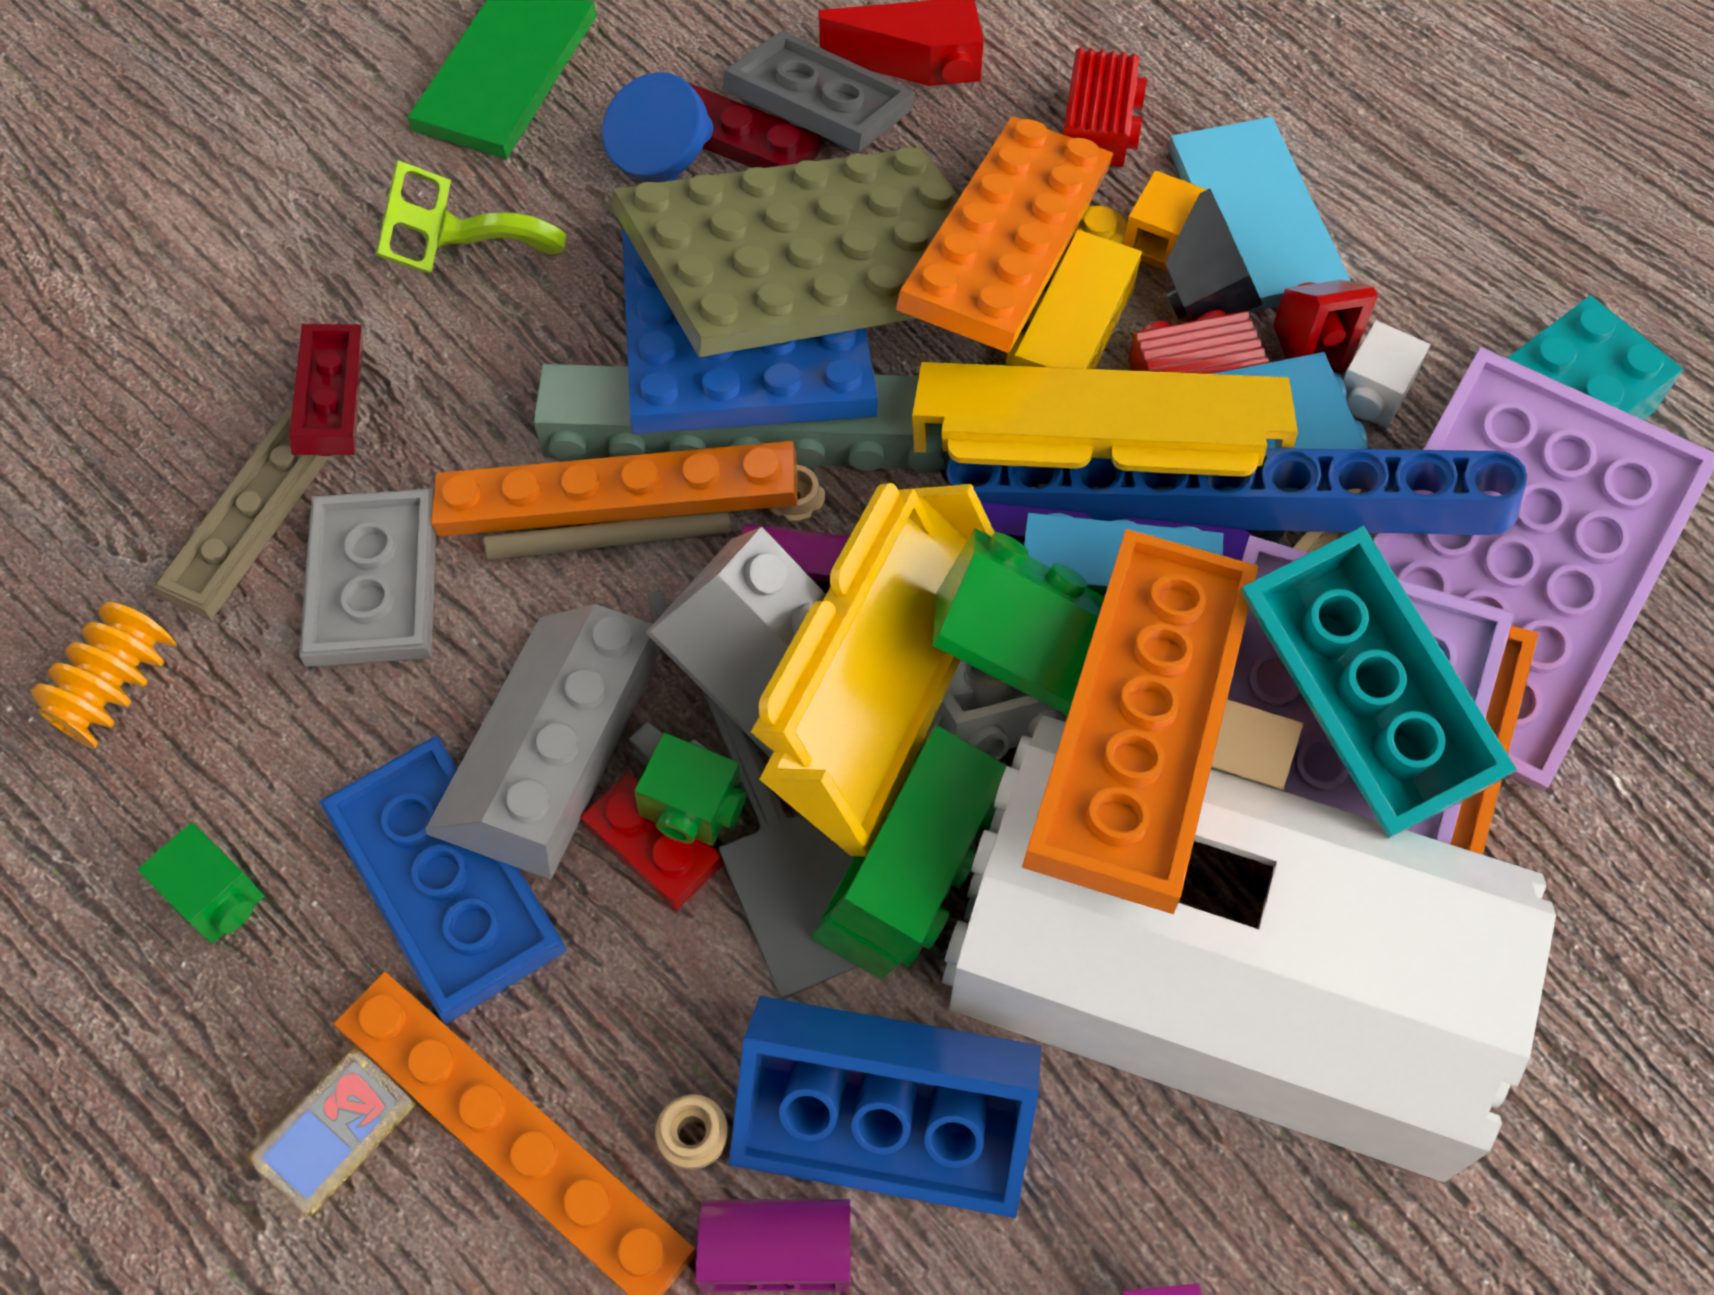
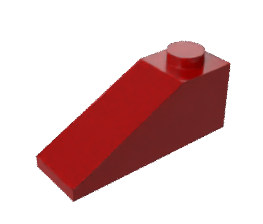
[818,0,984,86]

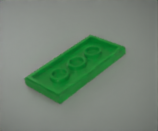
[407,0,597,159]

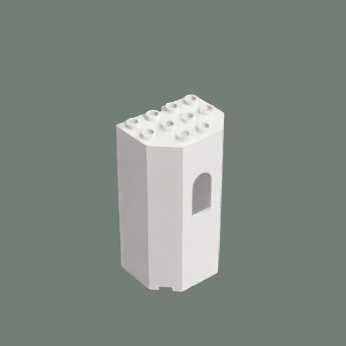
[942,715,1556,1183]

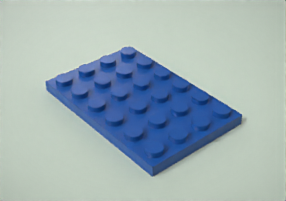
[622,226,878,434]

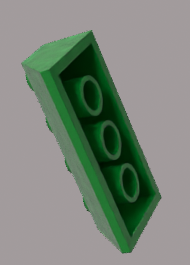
[932,528,1105,715]

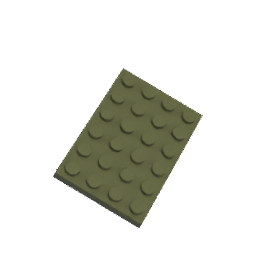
[612,147,960,358]

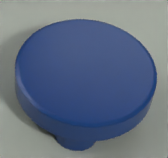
[602,72,714,183]

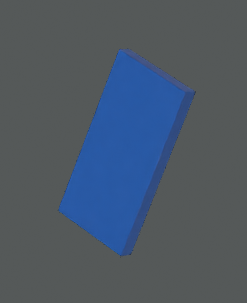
[319,735,567,1025]

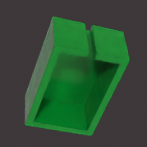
[810,725,1009,980]

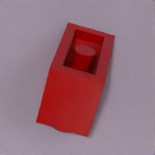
[1273,280,1378,372]

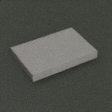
[299,488,436,667]

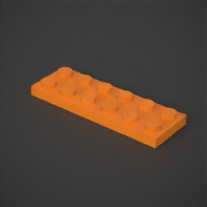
[896,116,1113,353]
[1022,529,1258,915]

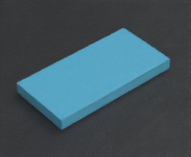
[1168,117,1351,312]

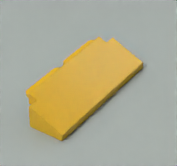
[912,362,1298,477]
[751,483,995,857]

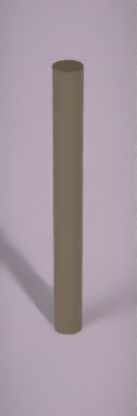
[484,511,731,561]

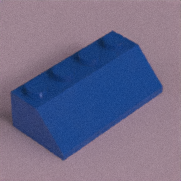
[729,996,1041,1218]

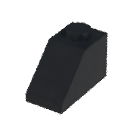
[1165,188,1263,321]

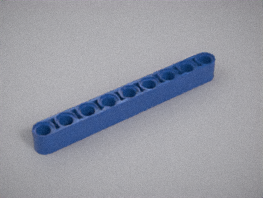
[947,448,1528,535]

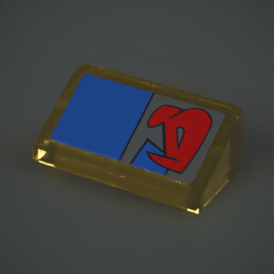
[247,1047,416,1217]

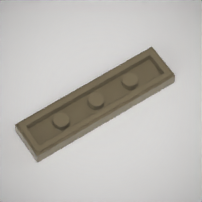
[153,403,330,620]

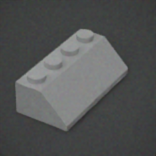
[645,527,943,757]
[425,604,656,880]

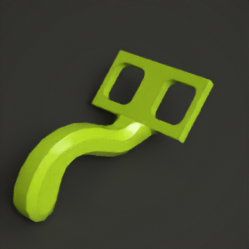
[375,160,566,274]

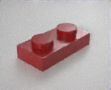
[580,772,724,911]

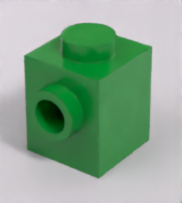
[634,732,747,846]

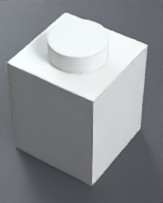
[1343,320,1431,429]

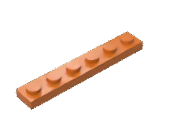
[431,441,797,537]
[333,971,697,1295]

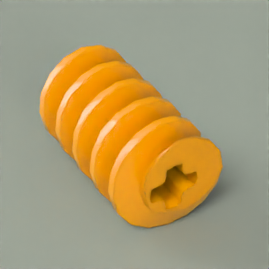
[31,602,176,749]

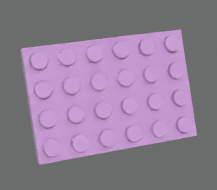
[1373,347,1714,792]

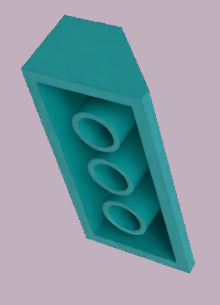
[1240,526,1517,838]

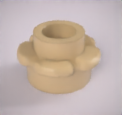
[768,465,825,522]

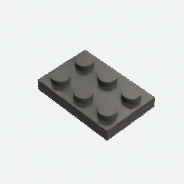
[722,31,915,153]

